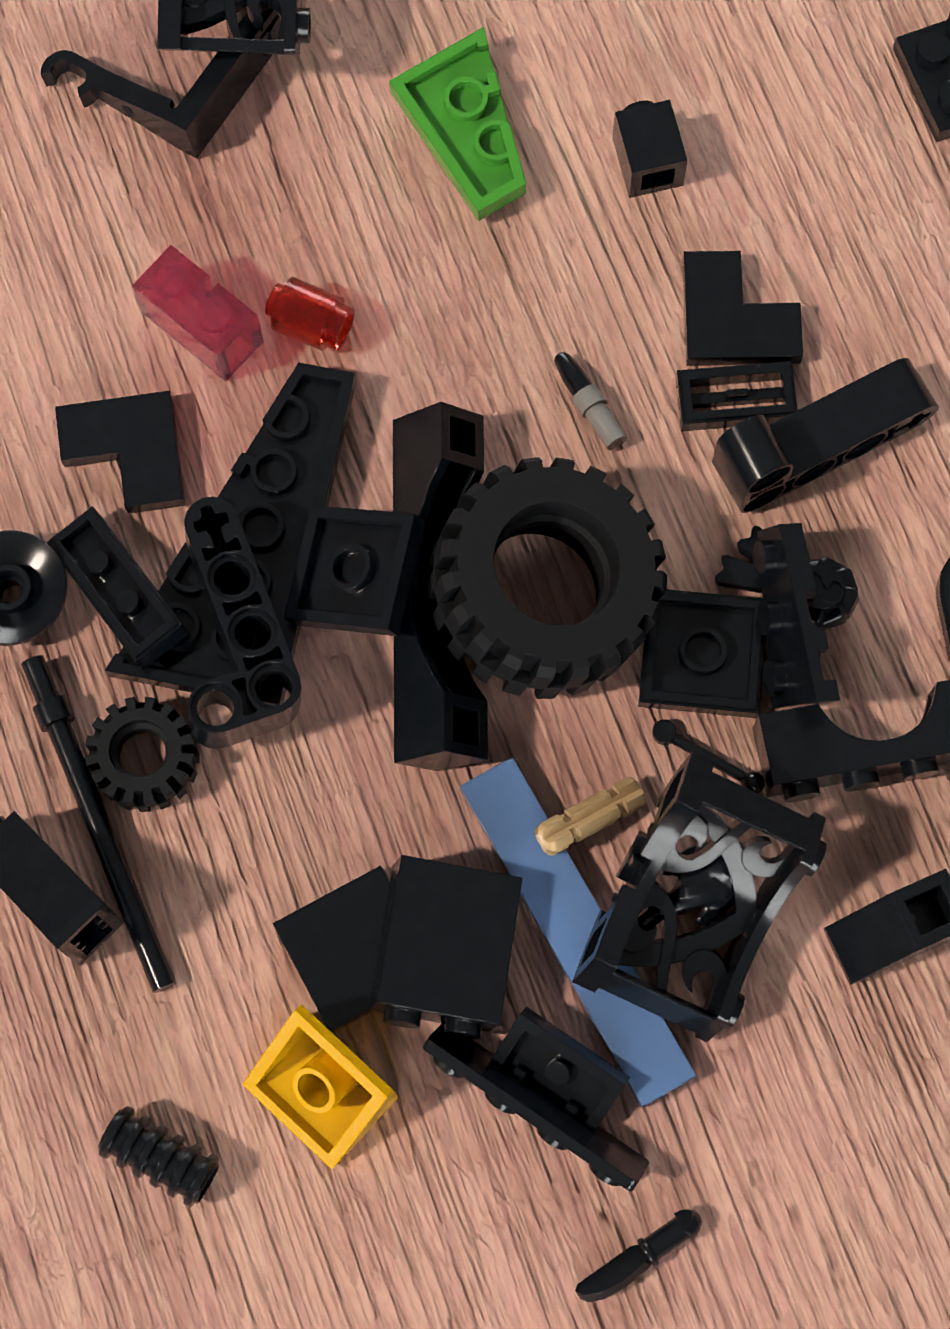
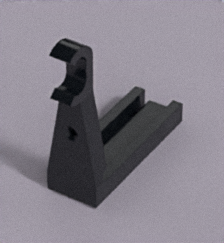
[41,8,281,159]

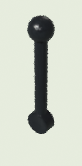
[652,719,765,793]

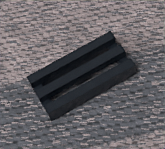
[675,361,798,432]

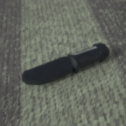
[575,1209,702,1302]

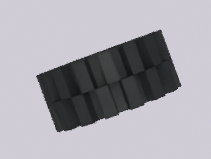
[85,696,200,812]

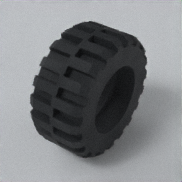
[427,457,668,699]

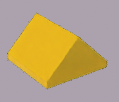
[242,1004,398,1169]

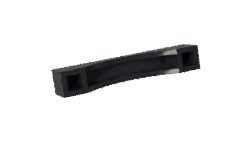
[393,402,488,771]

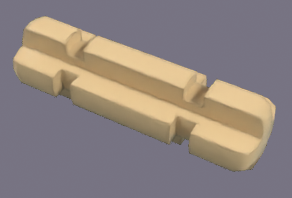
[534,777,646,856]

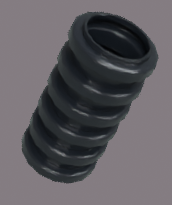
[98,1106,219,1208]

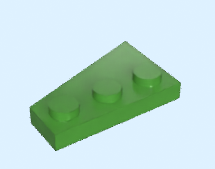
[389,27,526,221]

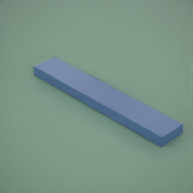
[460,757,696,1108]

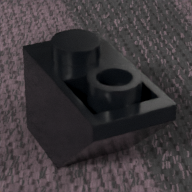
[823,869,950,985]

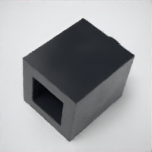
[612,100,687,198]

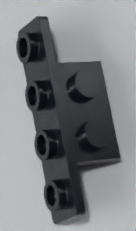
[423,1007,650,1192]

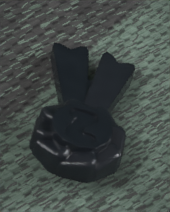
[715,525,859,630]

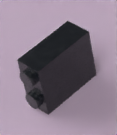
[368,855,522,1039]

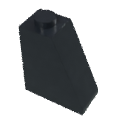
[0,811,124,965]

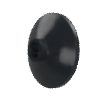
[0,530,67,646]

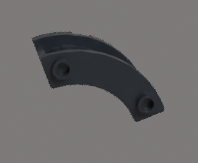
[157,0,311,55]
[572,751,827,1042]

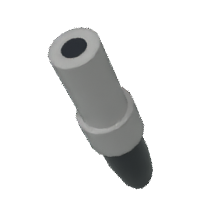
[554,352,627,450]

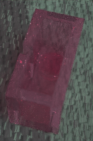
[132,245,264,382]

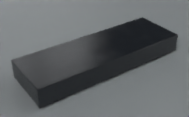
[47,506,190,670]

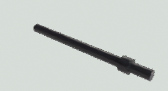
[21,655,176,993]

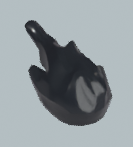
[638,836,754,926]

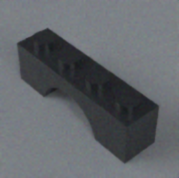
[752,680,950,802]

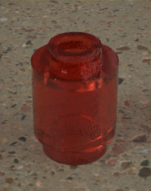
[265,277,355,351]

